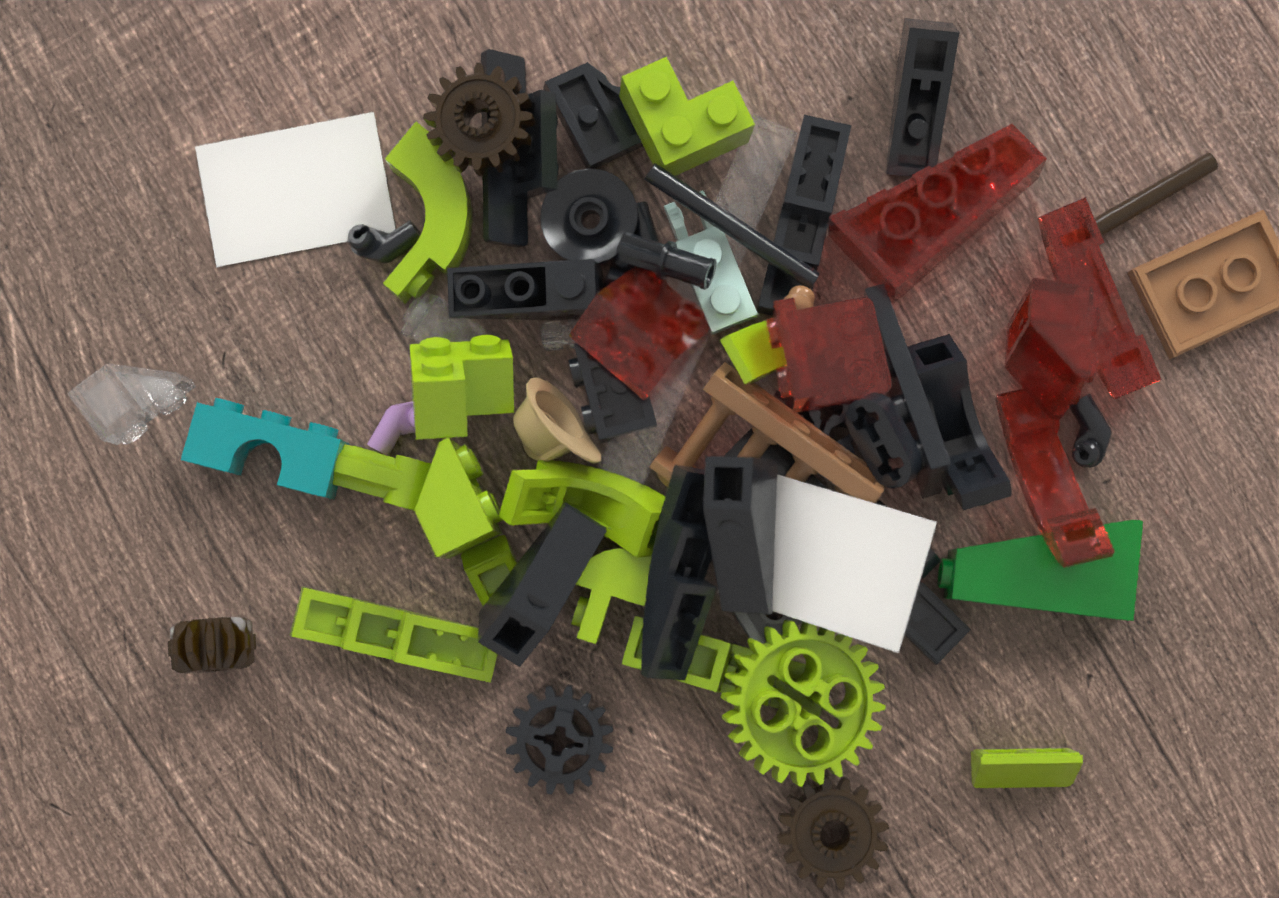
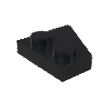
[543,62,643,169]

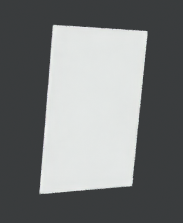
[195,112,396,267]
[718,474,937,653]

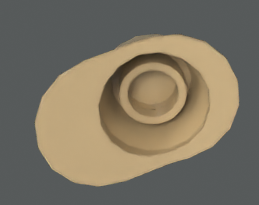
[513,377,601,463]

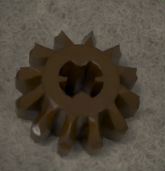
[167,617,256,674]

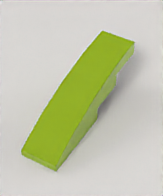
[290,586,498,683]
[622,616,822,718]

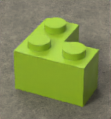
[619,56,755,176]
[409,335,514,439]

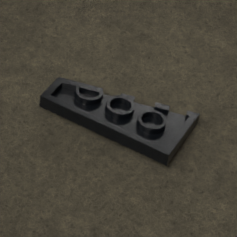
[857,283,951,499]

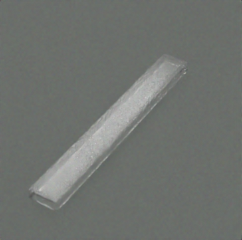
[598,114,798,485]

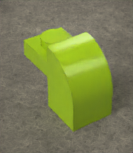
[571,548,652,644]

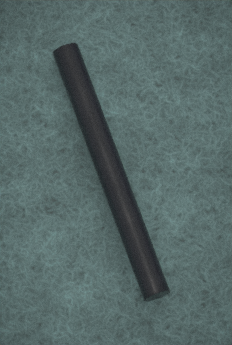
[644,163,820,288]

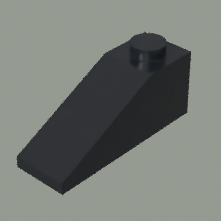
[886,18,960,179]

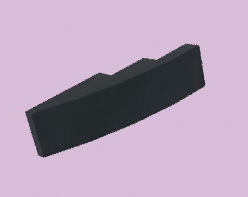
[757,114,852,318]
[641,465,717,680]

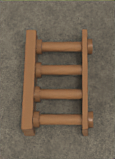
[649,362,885,503]

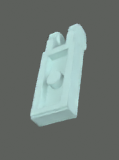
[664,190,758,335]

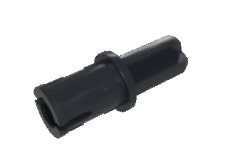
[616,233,717,290]

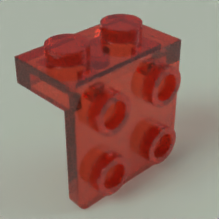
[568,266,710,400]
[765,297,892,413]

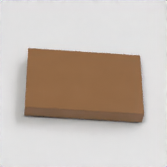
[1127,209,1279,360]

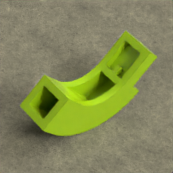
[383,122,472,304]
[499,460,665,558]

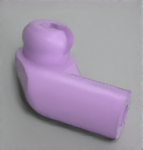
[367,401,415,456]

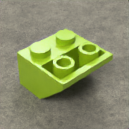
[415,437,503,559]

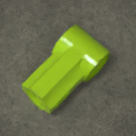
[333,444,431,511]

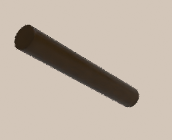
[1083,153,1218,241]

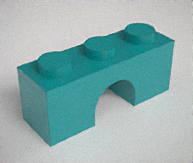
[181,398,350,500]

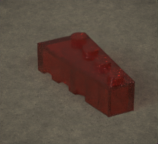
[828,124,1047,304]

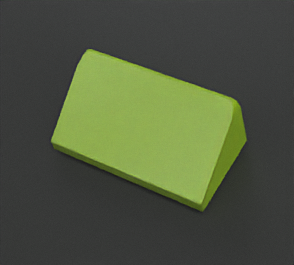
[971,748,1083,788]

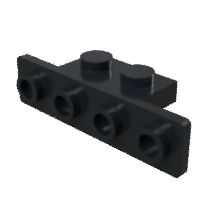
[481,49,559,247]

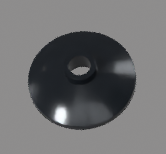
[540,168,638,264]

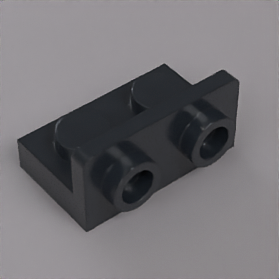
[568,329,657,444]

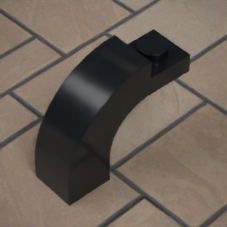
[907,334,1012,511]

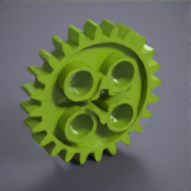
[721,619,886,787]

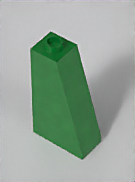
[937,519,1143,621]

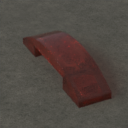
[1038,197,1162,399]
[995,384,1115,568]

